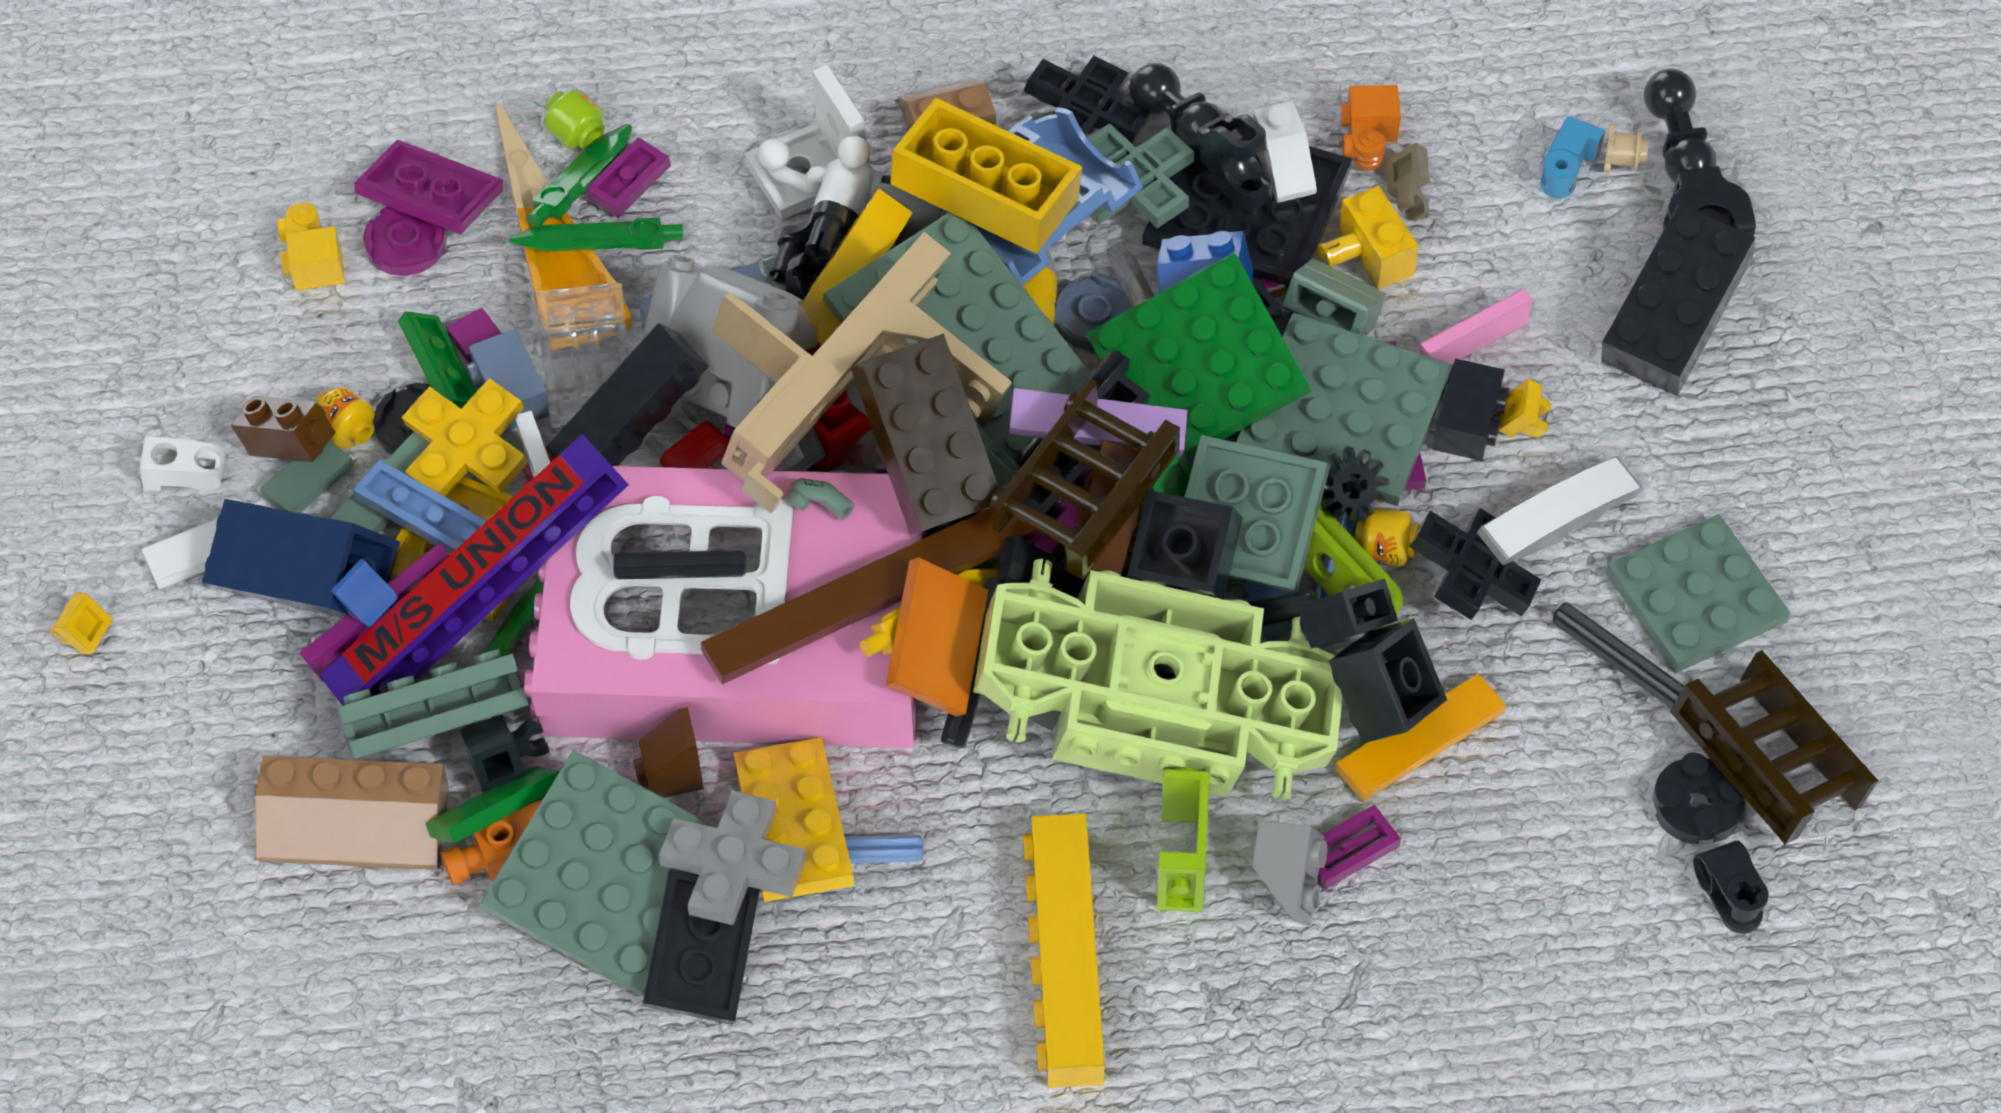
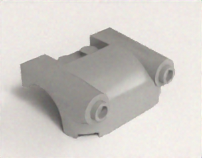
[643,255,818,428]

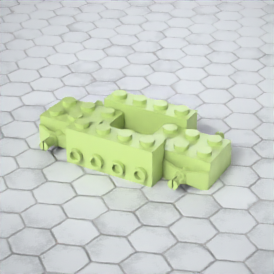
[973,559,1343,800]

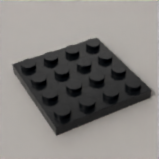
[1142,146,1352,289]

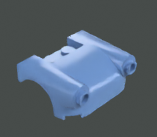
[941,107,1143,286]

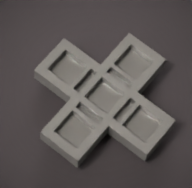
[659,791,806,925]

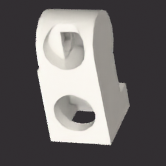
[139,436,226,491]

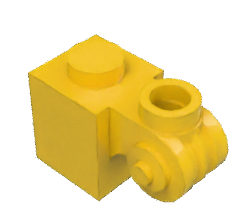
[277,202,345,291]

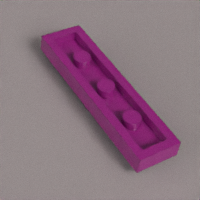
[299,543,449,682]

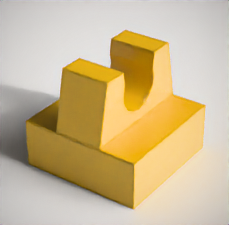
[1499,379,1551,438]
[50,593,113,654]

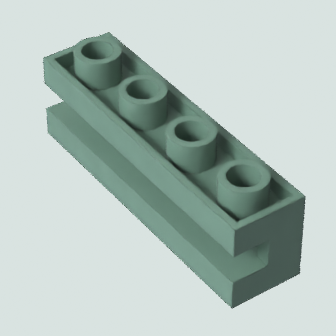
[336,649,529,760]

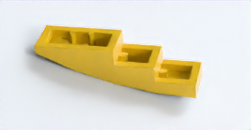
[800,188,913,346]

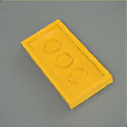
[733,737,855,902]

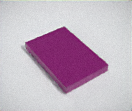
[354,139,503,235]

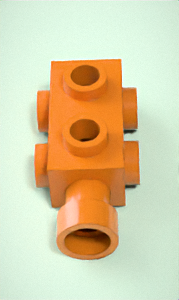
[440,798,543,886]

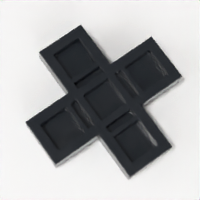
[1023,55,1150,144]
[1409,508,1542,620]

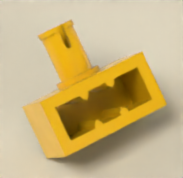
[1317,186,1419,290]

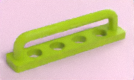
[1304,505,1404,634]

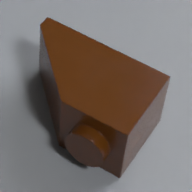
[633,707,704,798]

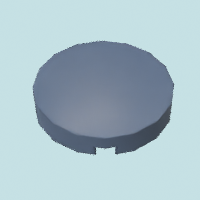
[1054,275,1136,351]

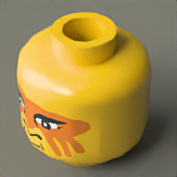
[315,387,375,450]
[1355,508,1420,567]

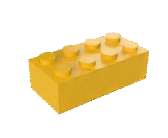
[891,97,1082,254]

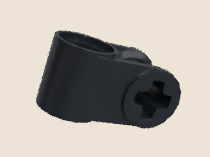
[1693,840,1769,934]

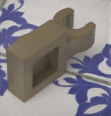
[1385,142,1430,221]

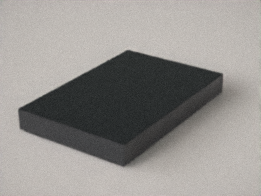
[642,869,760,1025]

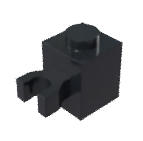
[459,714,550,792]

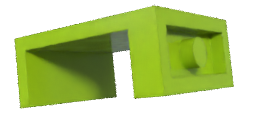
[1157,767,1210,912]

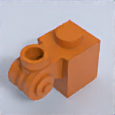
[1340,85,1401,171]

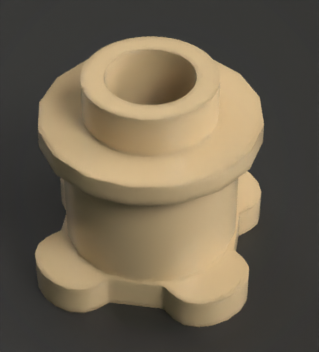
[1604,123,1649,173]

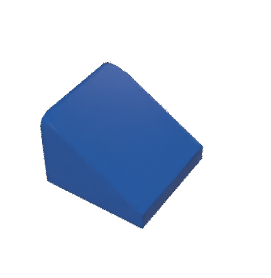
[331,559,398,627]

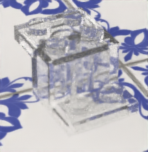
[537,283,630,434]

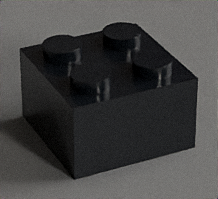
[1127,490,1243,600]
[1329,618,1447,744]

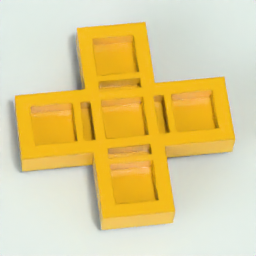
[401,378,529,496]

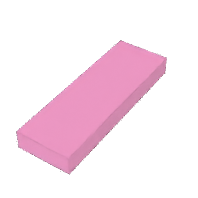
[1419,289,1533,364]

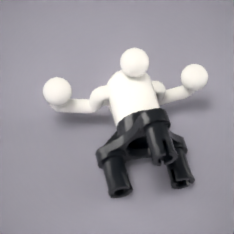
[757,136,875,285]

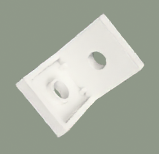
[744,65,867,220]

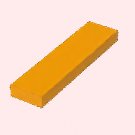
[1336,673,1506,802]

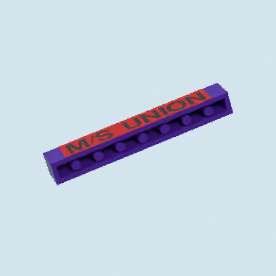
[319,434,629,706]

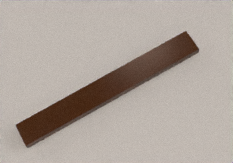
[701,508,1036,685]

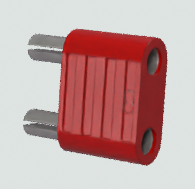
[645,409,730,469]

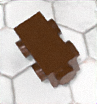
[231,396,336,462]

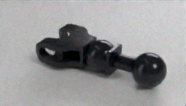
[1129,63,1272,209]
[1644,68,1756,236]

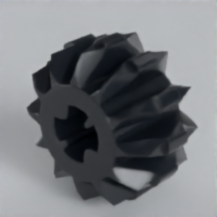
[1320,446,1389,521]

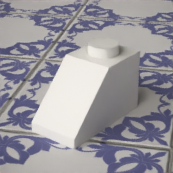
[1253,101,1317,203]

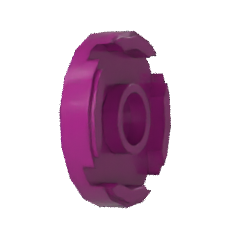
[363,206,447,276]

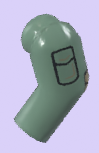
[786,478,855,520]

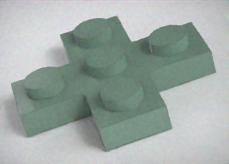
[1087,124,1194,228]

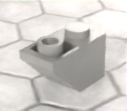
[1252,821,1327,926]

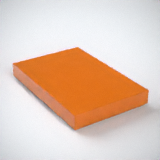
[886,558,989,717]

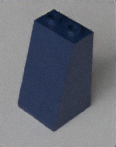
[202,499,400,618]

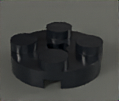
[1653,752,1745,844]

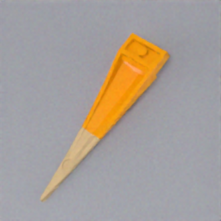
[496,103,632,347]

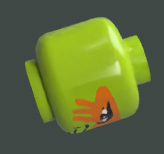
[544,89,605,149]

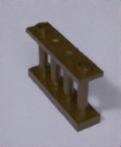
[990,378,1180,580]
[1670,650,1879,845]

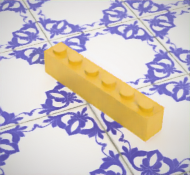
[1023,813,1105,1088]

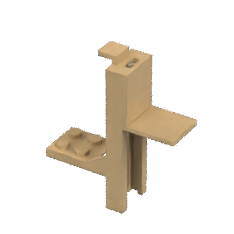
[712,232,1012,513]

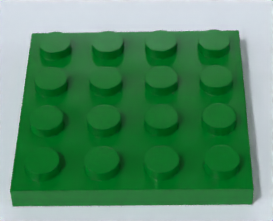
[1086,252,1312,458]

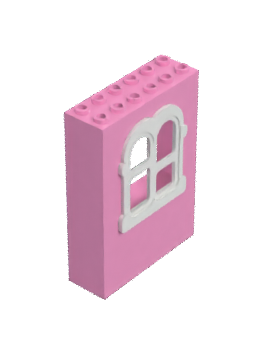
[524,466,928,748]

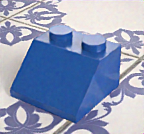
[1157,231,1253,293]

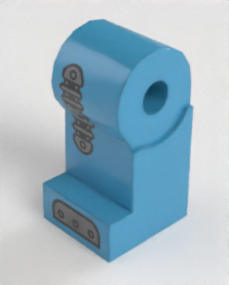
[1540,116,1605,198]

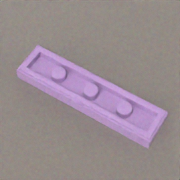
[1008,388,1187,456]

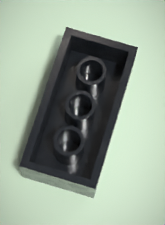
[1601,203,1756,396]

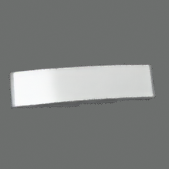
[1477,456,1643,565]

